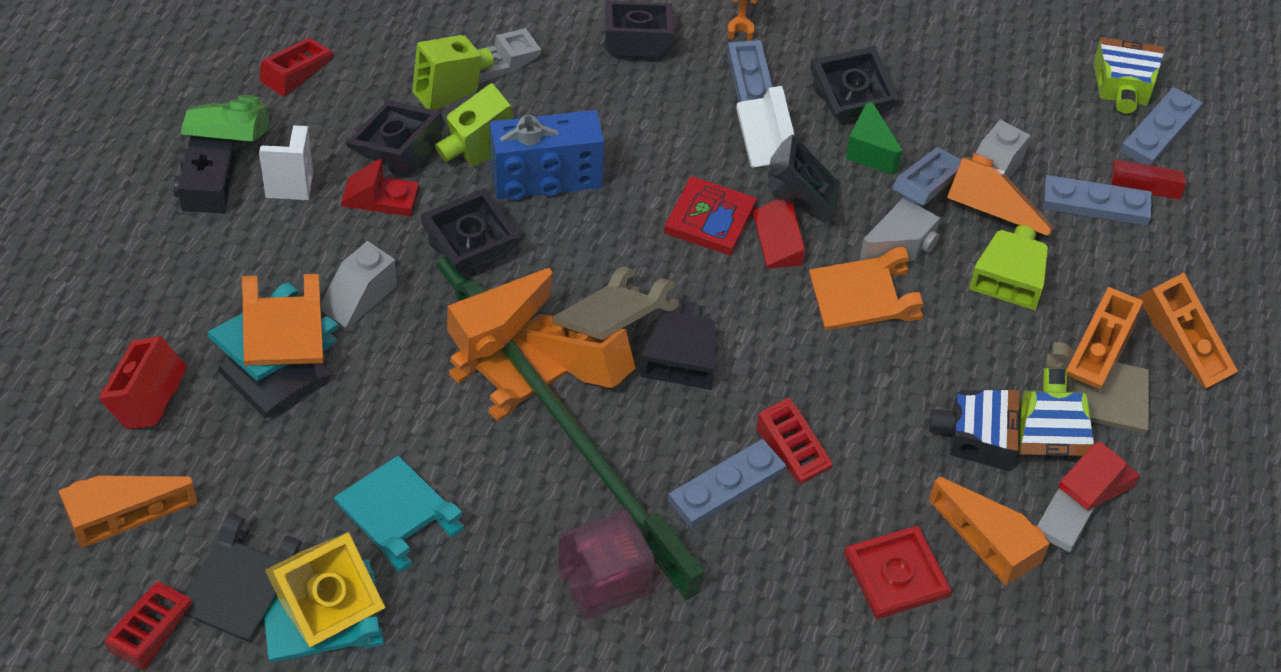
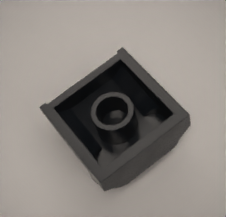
[605,0,674,60]
[810,46,900,122]
[345,100,445,175]
[768,134,840,220]
[421,188,521,271]

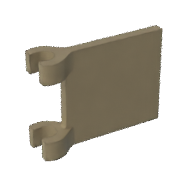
[552,267,679,340]
[1045,342,1149,433]

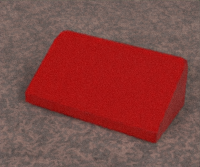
[1111,159,1186,200]
[753,199,804,269]

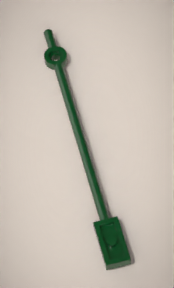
[436,257,704,601]

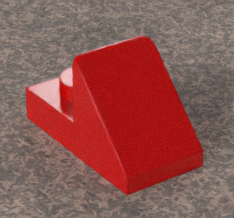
[341,159,419,217]
[1058,441,1140,511]

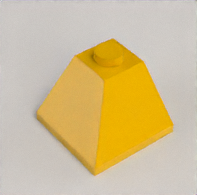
[265,532,385,647]

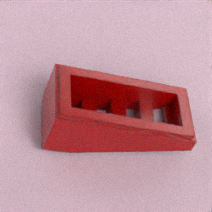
[260,38,334,96]
[756,398,833,485]
[103,581,193,671]

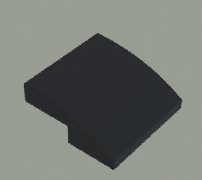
[218,357,332,418]

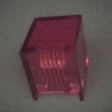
[558,509,654,621]

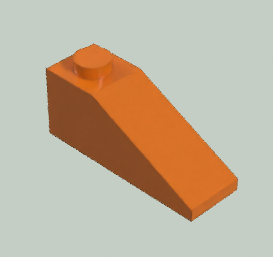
[947,153,1054,236]
[447,268,553,362]
[1137,273,1238,389]
[1067,287,1143,390]
[517,314,636,388]
[59,475,197,548]
[929,476,1050,586]

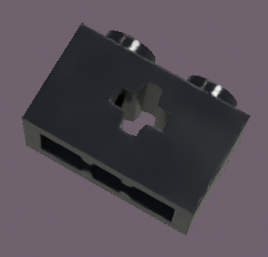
[174,135,237,214]

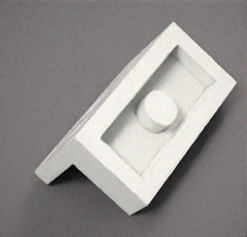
[736,86,795,168]
[259,125,313,200]

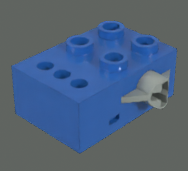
[490,110,604,200]

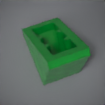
[845,102,903,174]

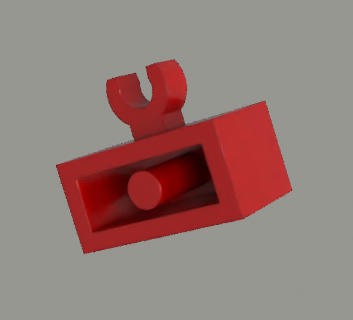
[98,336,188,429]

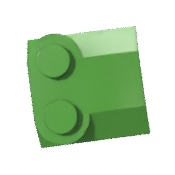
[181,95,269,142]

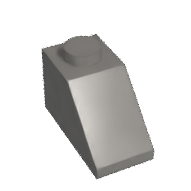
[976,119,1031,178]
[859,198,940,261]
[320,241,397,331]

